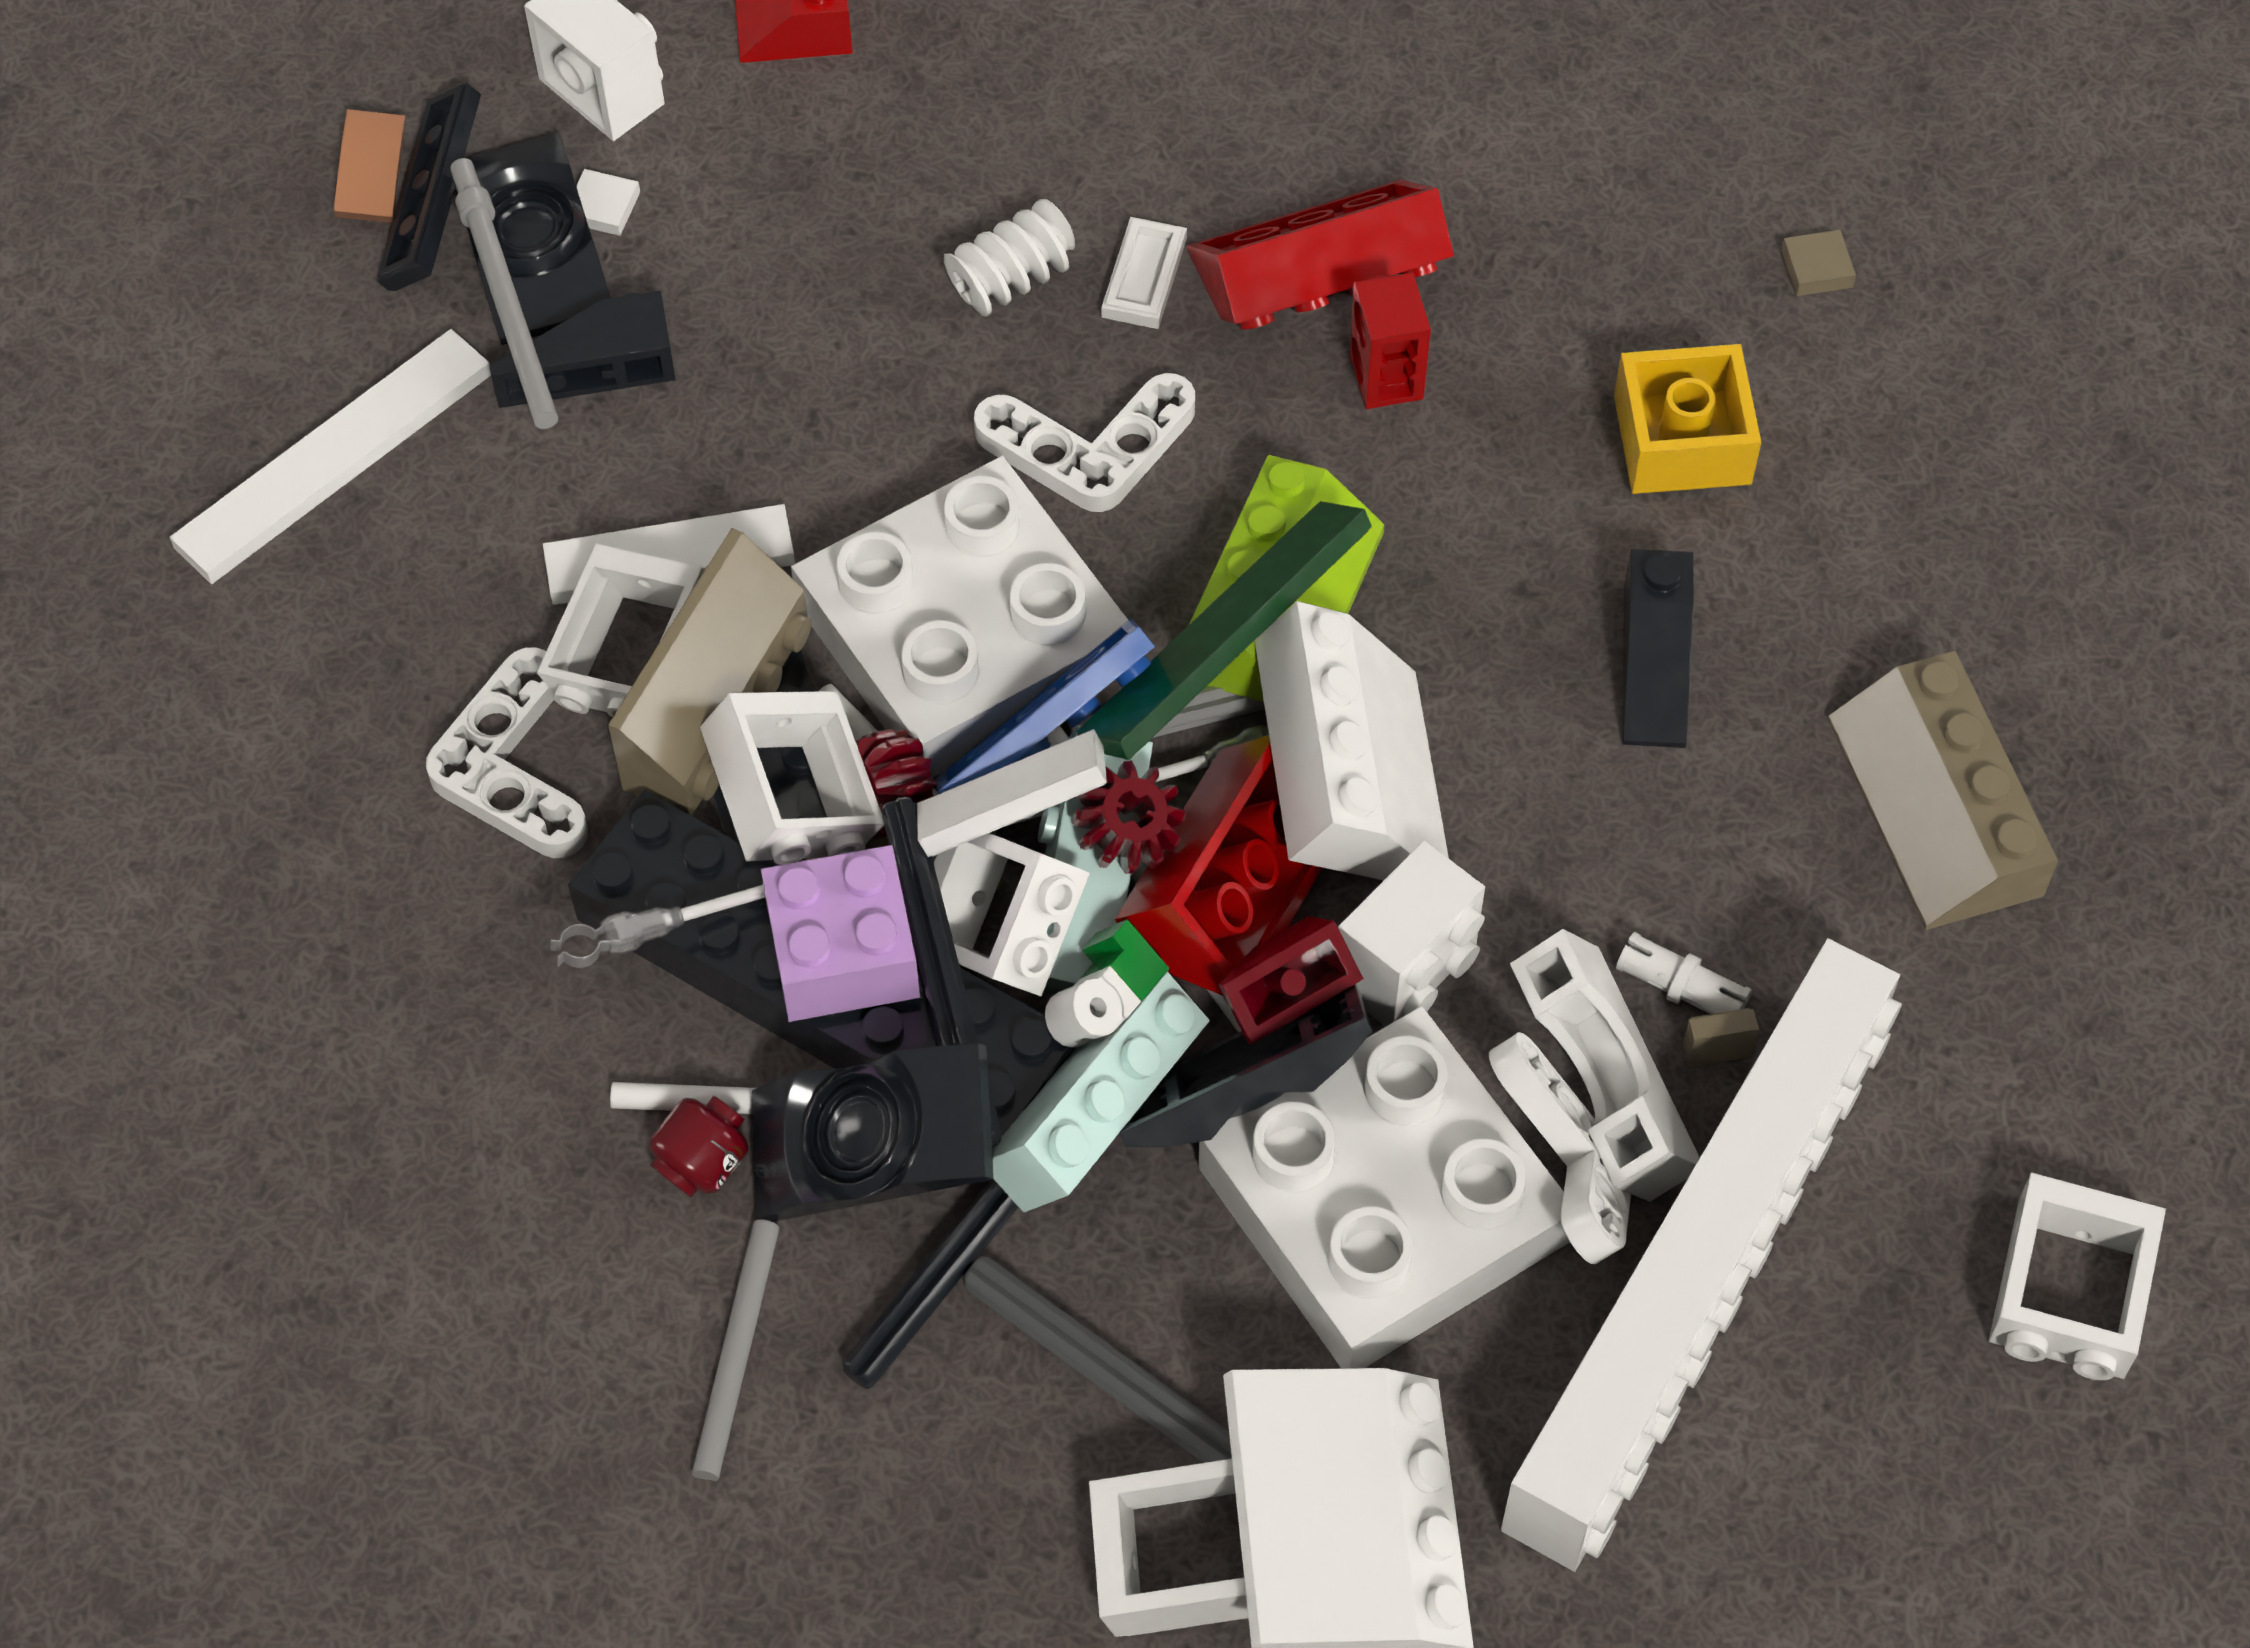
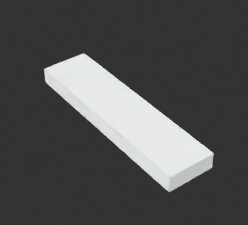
[543,504,795,605]

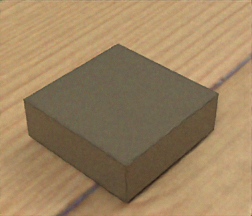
[1781,230,1856,296]
[1682,1008,1759,1067]

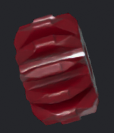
[856,729,937,838]
[1072,760,1186,874]

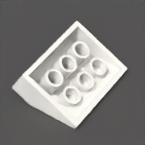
[1254,601,1449,880]
[1223,1368,1474,1648]

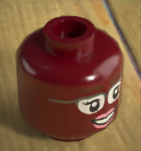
[649,1095,749,1198]

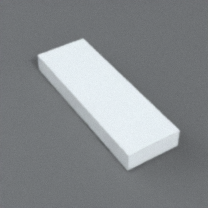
[917,729,1107,857]

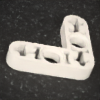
[974,373,1195,512]
[426,647,588,858]
[1489,1032,1631,1264]

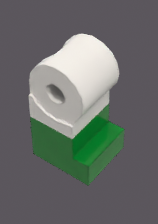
[1045,920,1170,1048]

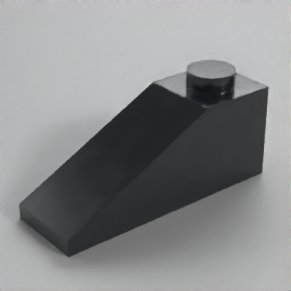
[490,290,676,408]
[1623,549,1694,748]

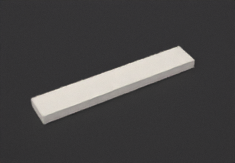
[170,329,491,584]

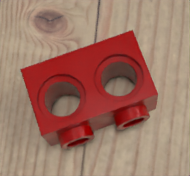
[1349,272,1431,409]

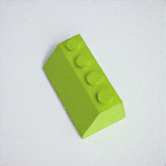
[1189,455,1384,702]

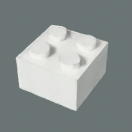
[524,0,665,141]
[1338,840,1485,1027]

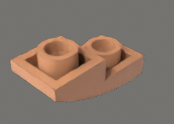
[334,109,406,223]

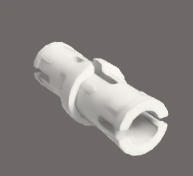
[1616,932,1752,1014]

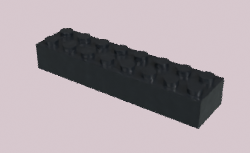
[568,789,1076,1136]

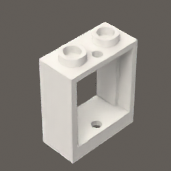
[537,544,705,717]
[700,691,884,865]
[910,833,1090,996]
[1989,1173,2166,1380]
[1089,1459,1248,1637]

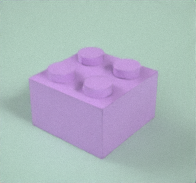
[761,845,920,1022]

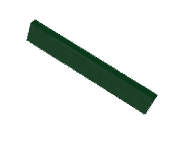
[1076,501,1372,760]

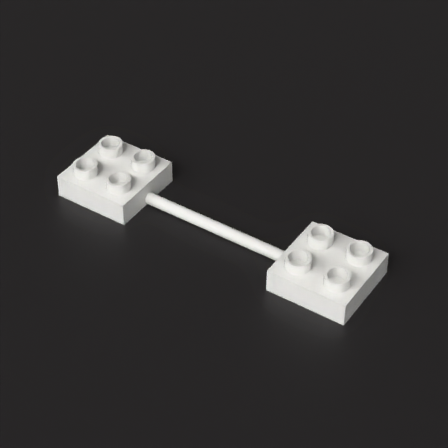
[791,455,1570,1369]

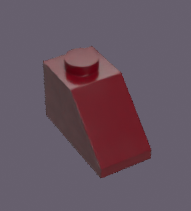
[1218,916,1364,1044]

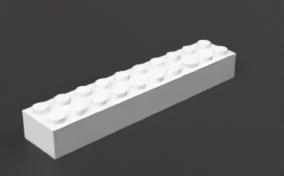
[1501,938,1902,1572]

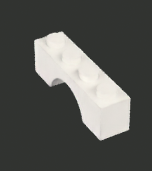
[1510,929,1700,1202]

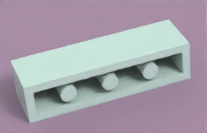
[1038,726,1153,995]
[992,972,1210,1212]

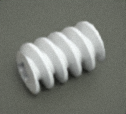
[944,199,1075,317]

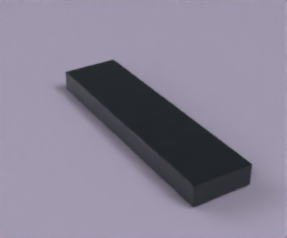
[377,83,481,291]

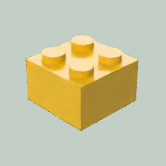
[1614,344,1761,494]

